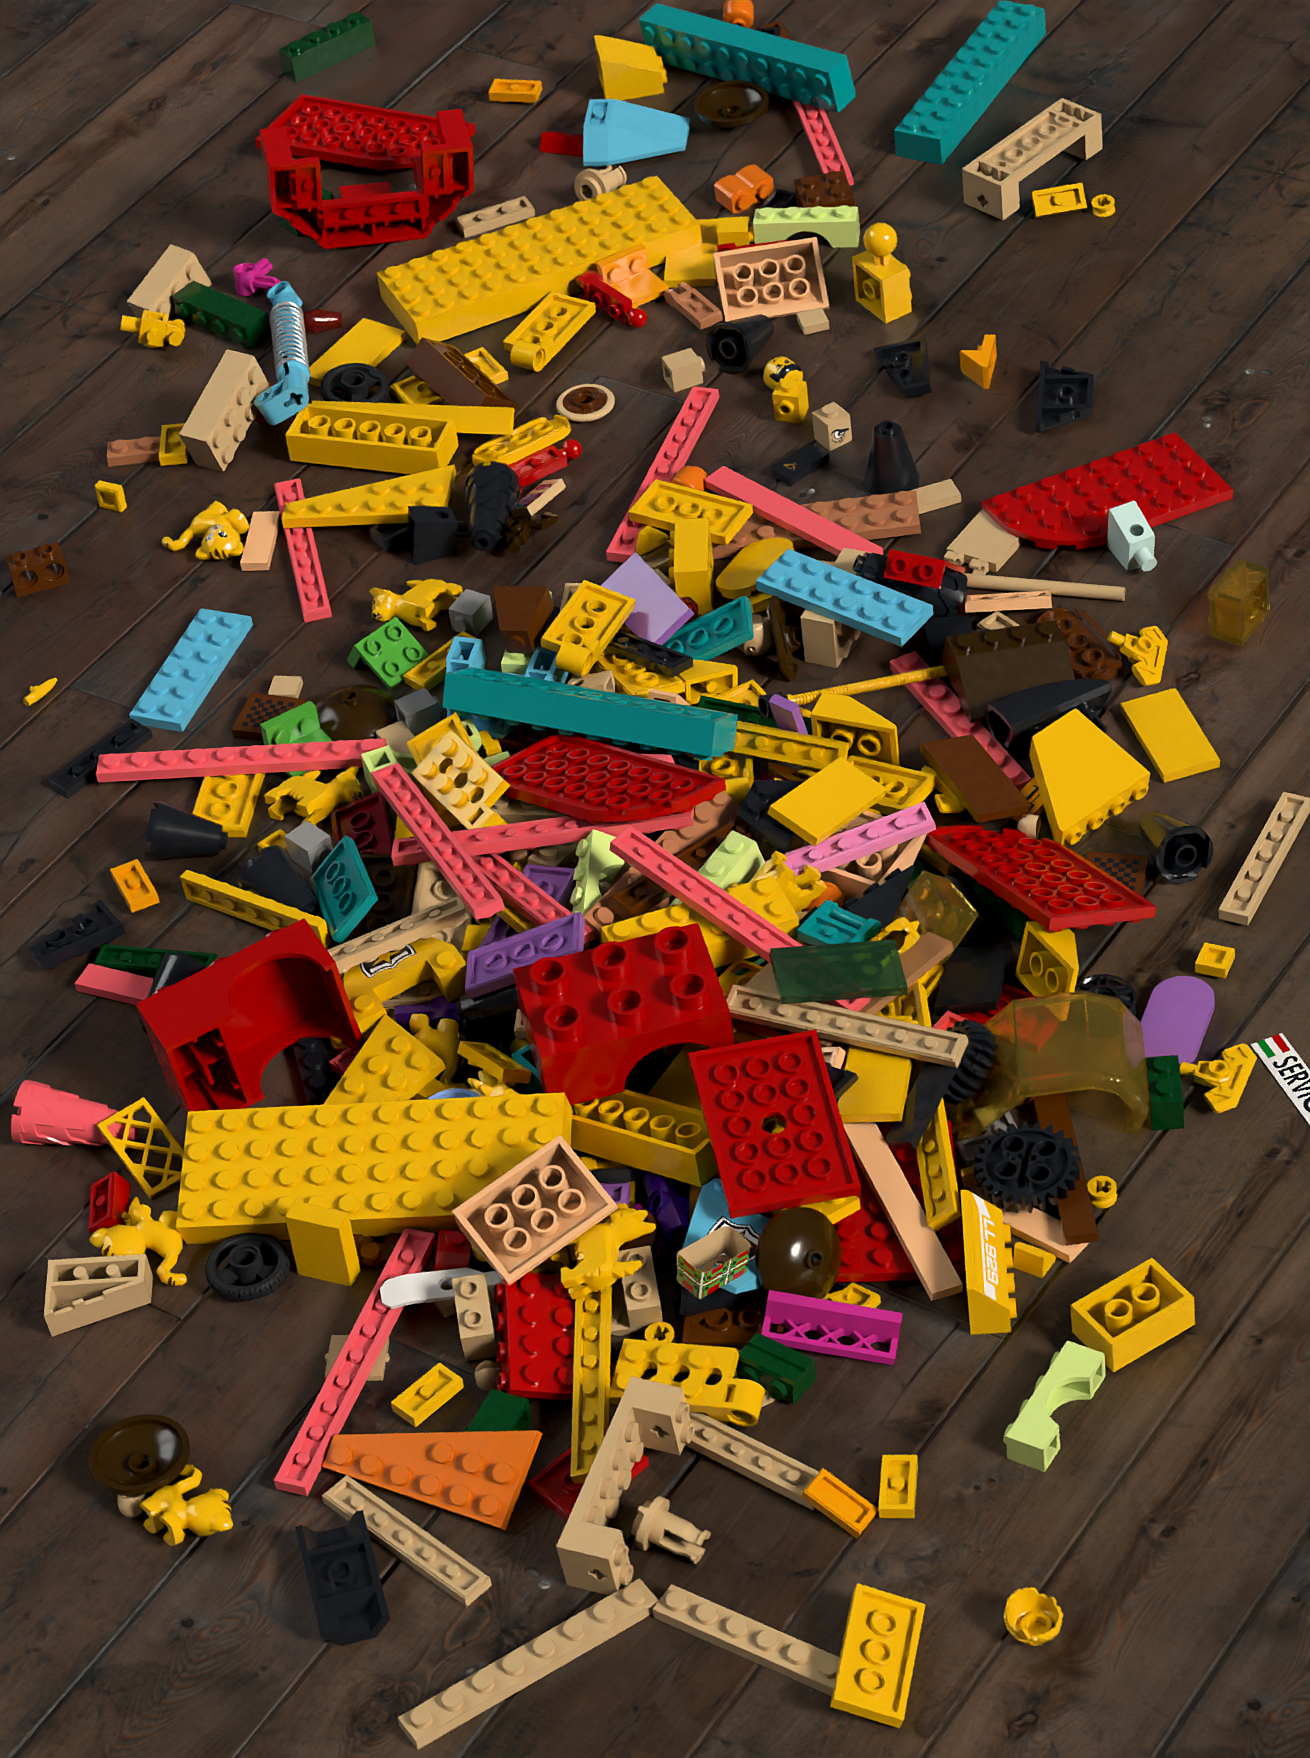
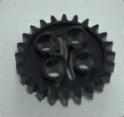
[973,1121,1081,1213]

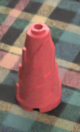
[11,1080,139,1146]

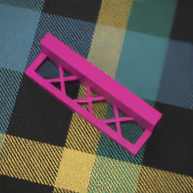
[761,1290,903,1365]

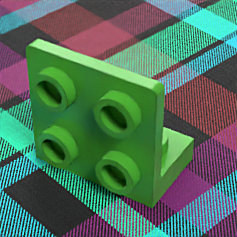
[347,617,430,689]
[260,701,332,778]

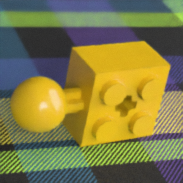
[852,223,912,324]

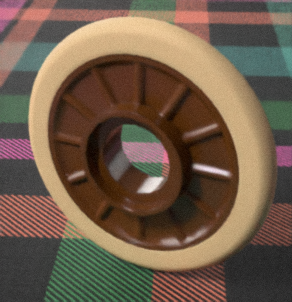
[556,384,615,422]

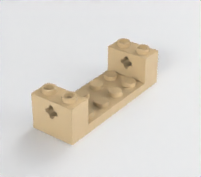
[962,98,1103,220]
[452,1246,663,1362]
[556,1376,694,1595]

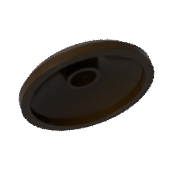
[694,80,769,128]
[315,684,397,741]
[755,1207,842,1299]
[88,1414,191,1495]

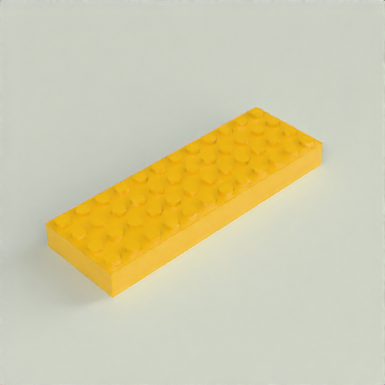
[377,176,702,345]
[176,1092,573,1244]

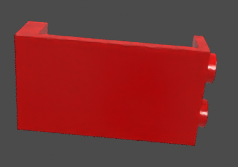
[884,549,965,589]

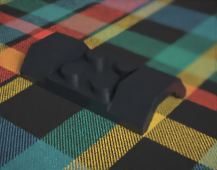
[295,1510,390,1646]

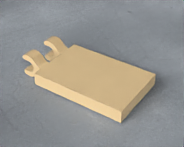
[944,509,1025,575]

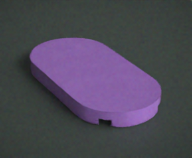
[1134,976,1215,1067]

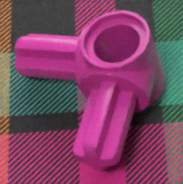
[233,258,280,296]

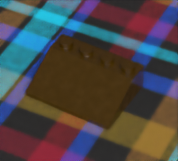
[941,620,1075,723]

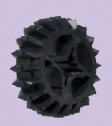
[943,1019,998,1106]

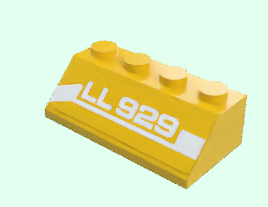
[960,1190,1017,1335]

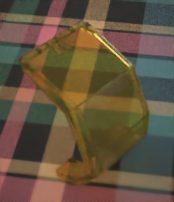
[955,991,1150,1141]

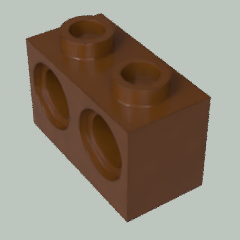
[5,542,70,598]

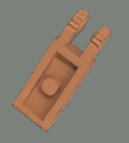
[664,282,723,330]

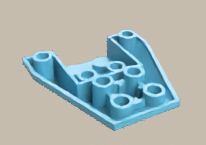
[583,99,691,167]

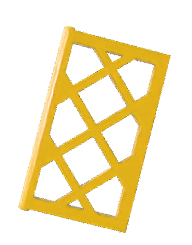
[97,1097,184,1199]

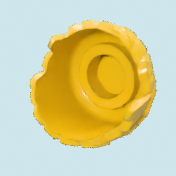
[1004,1587,1063,1646]

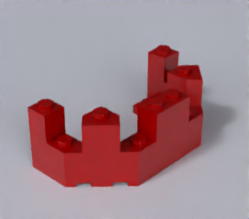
[260,109,474,249]

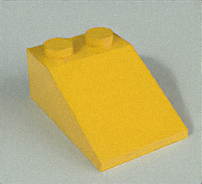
[811,692,900,766]
[1015,921,1079,1024]

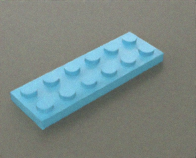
[756,549,933,647]
[129,608,253,732]

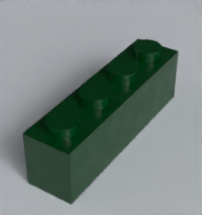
[279,12,375,83]
[173,281,271,349]

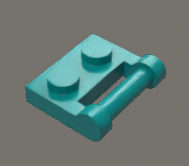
[797,900,881,961]

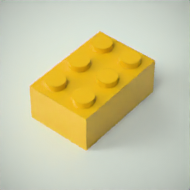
[669,517,714,615]
[1071,1258,1195,1372]

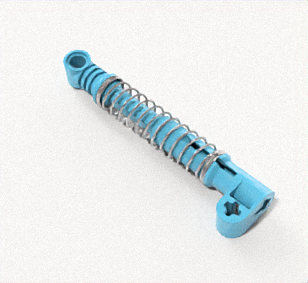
[254,281,310,425]

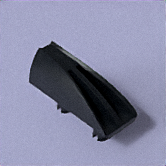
[984,679,1112,753]

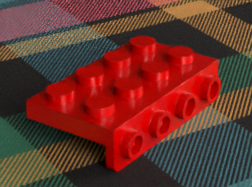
[493,1273,576,1401]

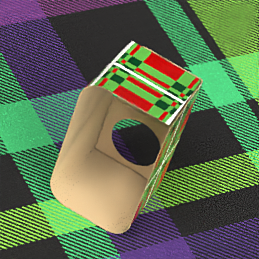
[676,1226,750,1299]

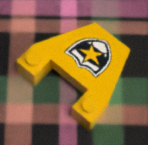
[344,937,467,1043]

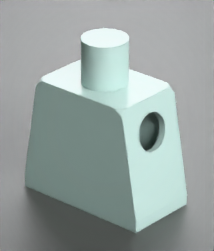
[1107,500,1157,571]

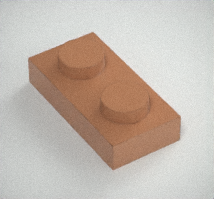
[107,436,161,467]

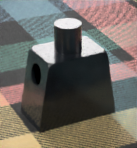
[407,506,470,565]
[923,616,990,667]

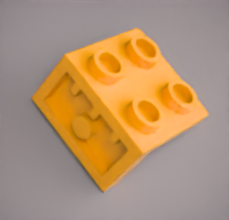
[596,243,669,309]

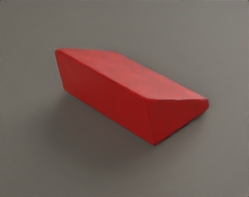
[540,131,583,157]
[88,1171,130,1234]

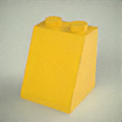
[594,35,667,101]

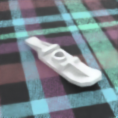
[380,1267,502,1309]

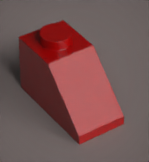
[434,1230,471,1271]

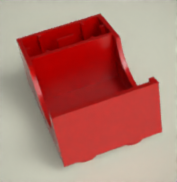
[136,918,364,1116]
[513,923,734,1106]

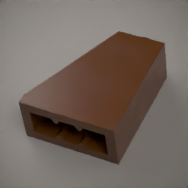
[493,586,554,653]

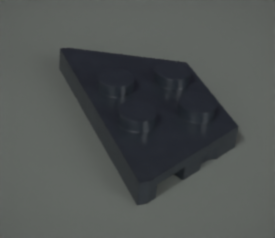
[1036,360,1094,433]
[735,780,805,855]

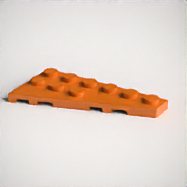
[322,1430,542,1531]

